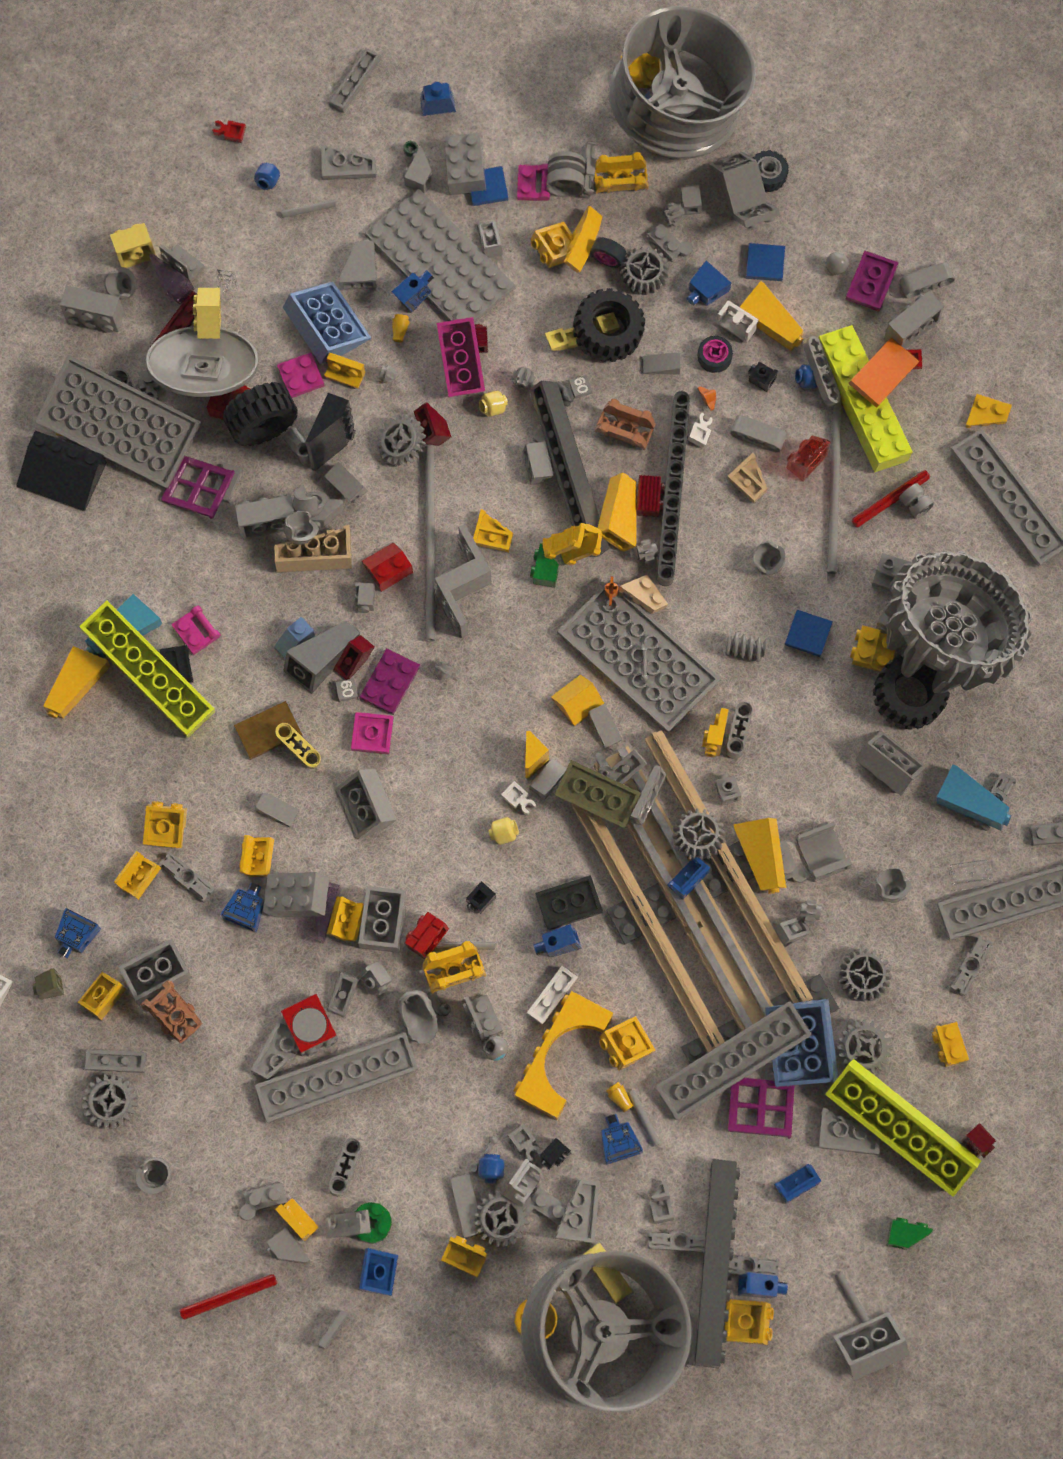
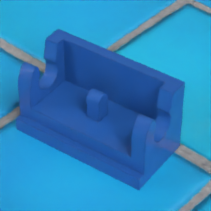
[667,856,710,900]
[774,1164,822,1204]

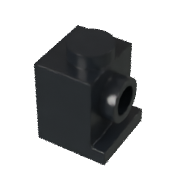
[748,362,778,392]
[466,881,496,914]
[540,1138,571,1170]

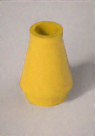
[392,314,410,343]
[606,1081,633,1112]

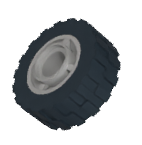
[752,150,789,192]

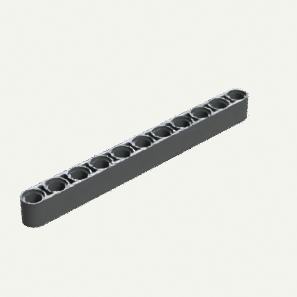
[657,391,690,587]

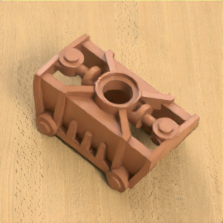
[594,399,655,450]
[141,980,203,1044]

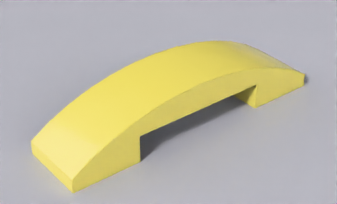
[545,312,620,351]

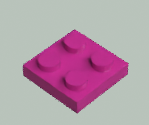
[277,352,325,398]
[351,712,394,754]

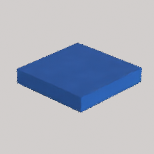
[471,166,509,206]
[746,243,785,282]
[785,609,833,657]

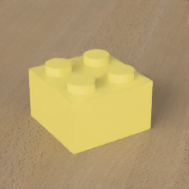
[110,223,156,268]
[193,288,221,339]

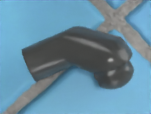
[557,381,574,407]
[427,992,451,1016]

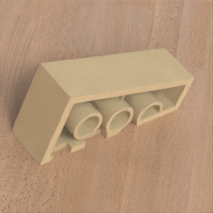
[274,525,352,572]

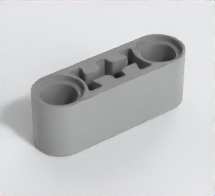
[899,262,955,298]
[730,415,787,452]
[726,702,753,759]
[329,1138,362,1197]

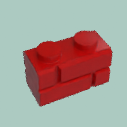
[404,912,449,959]

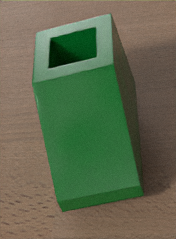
[530,543,559,588]
[886,1217,933,1250]

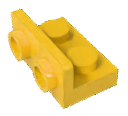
[325,352,365,389]
[932,1022,969,1067]
[275,1198,319,1242]

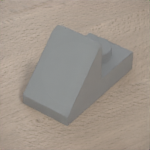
[775,917,811,947]

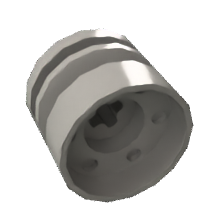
[547,151,586,197]

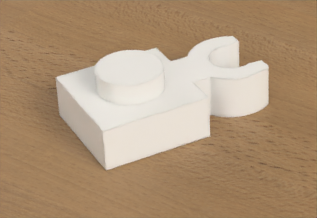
[687,413,712,448]
[501,781,536,816]

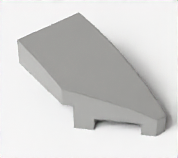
[650,1180,674,1224]

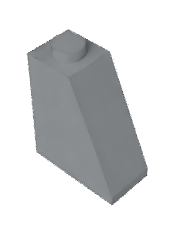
[339,239,377,290]

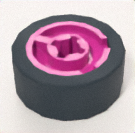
[590,237,627,268]
[698,336,733,373]

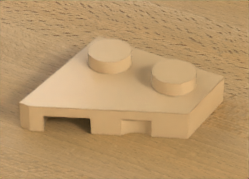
[727,453,767,503]
[618,575,668,614]

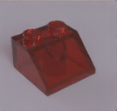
[786,435,831,482]

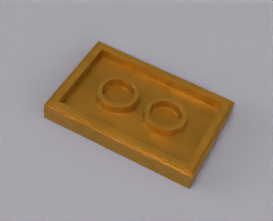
[234,701,302,760]

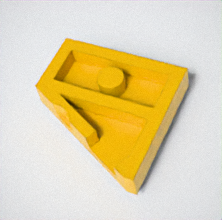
[965,394,1012,428]
[473,509,513,552]

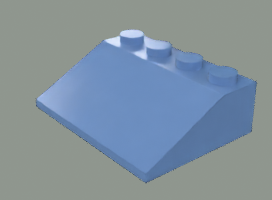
[283,282,371,364]
[766,999,838,1087]

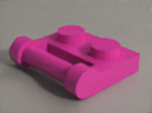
[517,164,550,201]
[171,605,221,655]

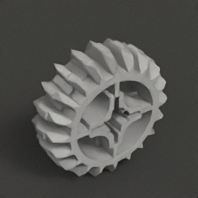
[620,246,669,295]
[672,808,726,860]
[838,948,892,1002]

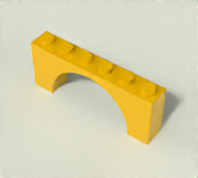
[513,991,613,1120]

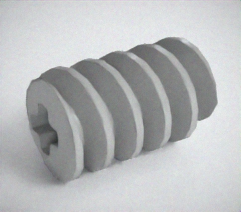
[726,631,768,662]

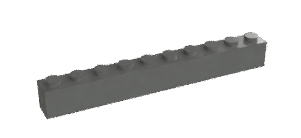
[529,380,609,557]
[694,1159,740,1369]

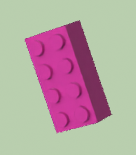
[436,317,485,397]

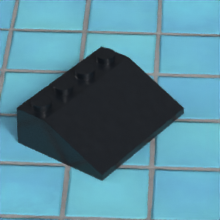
[306,392,356,471]
[16,430,107,511]

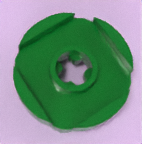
[354,1202,392,1244]

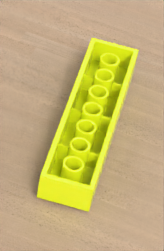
[818,325,913,473]
[79,600,215,738]
[825,1059,981,1197]

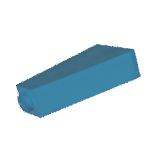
[85,594,162,658]
[937,764,1011,831]

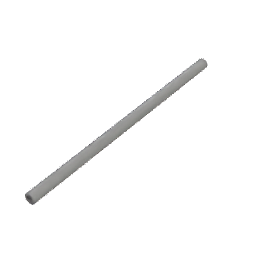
[827,400,842,574]
[425,445,435,642]

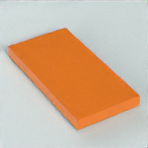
[848,337,919,408]

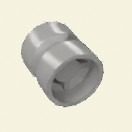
[899,483,935,519]

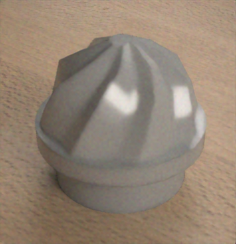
[378,365,397,383]
[434,660,453,680]

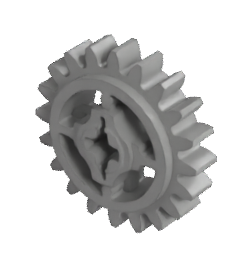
[376,414,426,466]
[837,1020,893,1074]
[82,1074,138,1130]
[474,1191,530,1247]

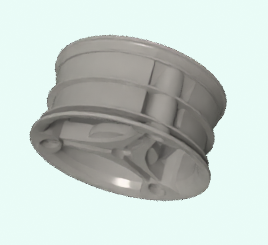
[608,6,756,159]
[521,1251,691,1412]

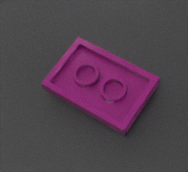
[845,250,899,312]
[360,648,420,715]

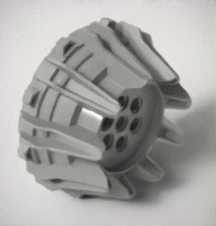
[884,550,1032,694]

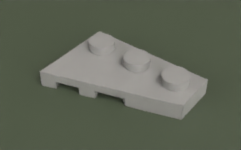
[321,144,376,180]
[251,1018,300,1080]
[818,1107,880,1155]
[554,1180,600,1244]

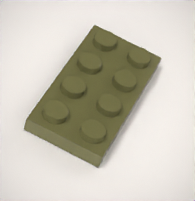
[554,760,641,828]

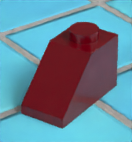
[413,402,451,446]
[333,635,375,680]

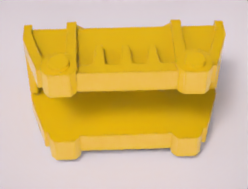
[594,152,649,194]
[542,523,602,566]
[422,941,486,994]

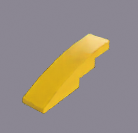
[564,206,603,273]

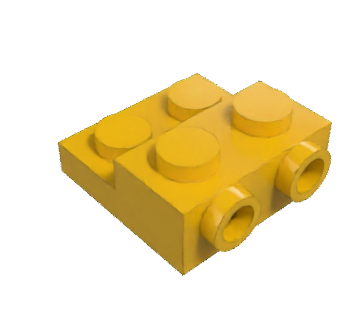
[620,53,660,88]
[530,222,574,268]
[850,625,895,672]
[702,708,729,757]
[143,801,187,848]
[599,1016,655,1071]
[725,1299,774,1345]

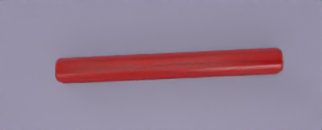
[852,470,930,528]
[180,1274,277,1320]

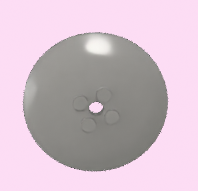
[146,326,258,397]

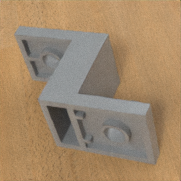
[708,152,780,229]
[433,524,492,638]

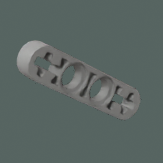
[803,336,841,406]

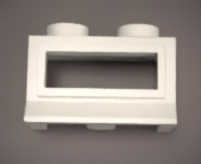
[717,300,758,343]

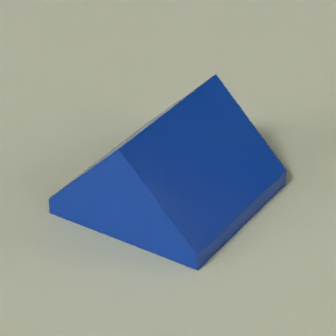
[359,1248,398,1296]

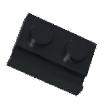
[160,645,194,683]

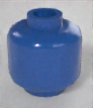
[254,163,280,190]
[795,364,824,389]
[478,1154,505,1184]

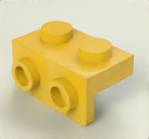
[239,835,274,877]
[114,851,161,900]
[326,896,364,941]
[441,1235,488,1278]

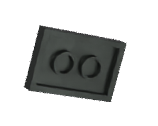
[535,875,603,931]

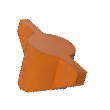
[698,386,717,411]
[605,576,618,606]

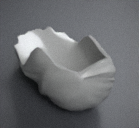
[399,990,438,1044]

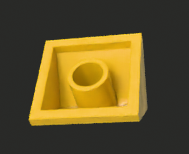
[551,674,604,726]
[525,731,549,778]
[77,972,126,1021]

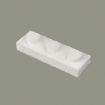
[527,966,578,1025]

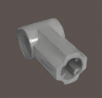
[283,428,311,465]

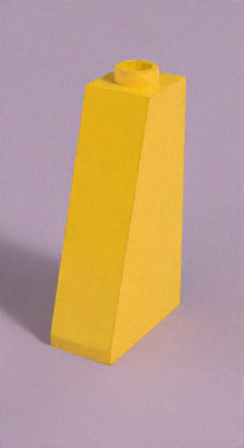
[740,281,804,351]
[597,472,636,552]
[43,646,110,719]
[733,818,786,894]

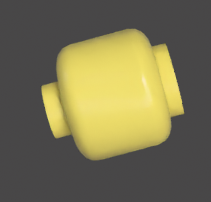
[479,391,508,417]
[489,817,519,845]

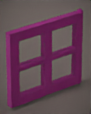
[161,456,235,519]
[728,1078,795,1139]

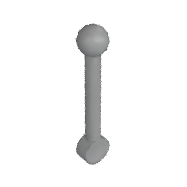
[641,644,649,682]
[470,1137,498,1173]

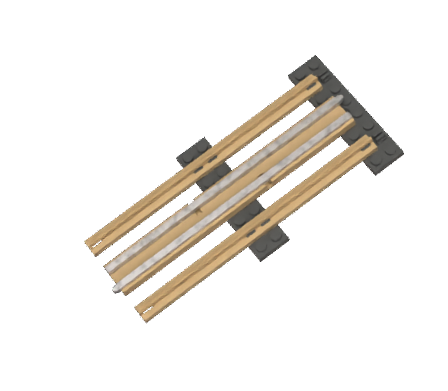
[570,730,839,1064]

